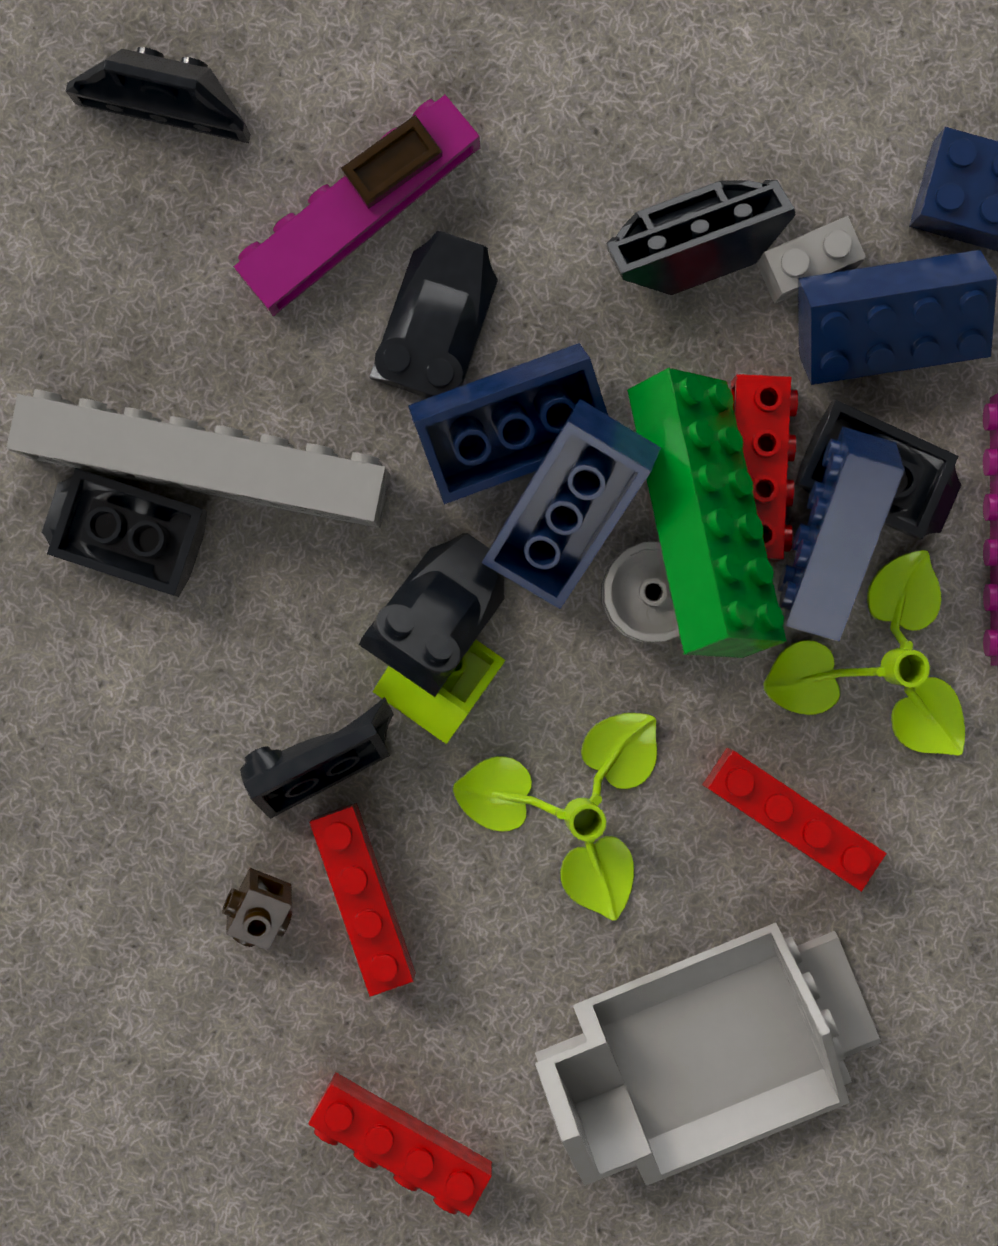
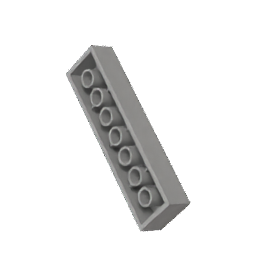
[6,389,391,528]

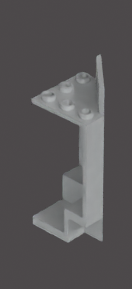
[535,922,881,1186]

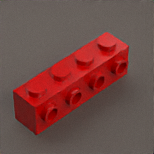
[731,374,798,562]
[308,1072,492,1217]

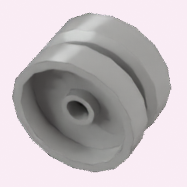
[601,542,680,643]

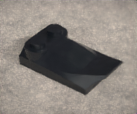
[370,231,498,398]
[795,400,962,540]
[42,468,207,597]
[358,533,505,697]
[240,697,394,819]

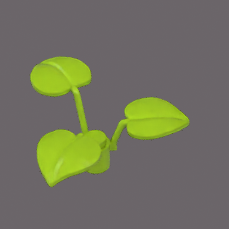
[763,550,965,756]
[452,713,657,921]

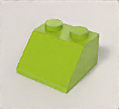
[372,640,506,744]

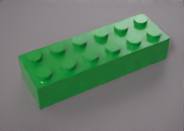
[627,368,787,658]

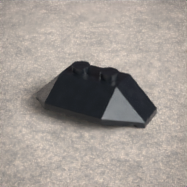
[66,47,251,144]
[606,180,795,295]

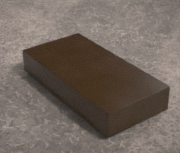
[341,115,443,209]

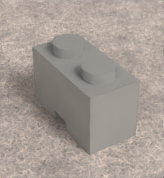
[757,216,866,304]

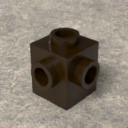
[222,868,292,950]

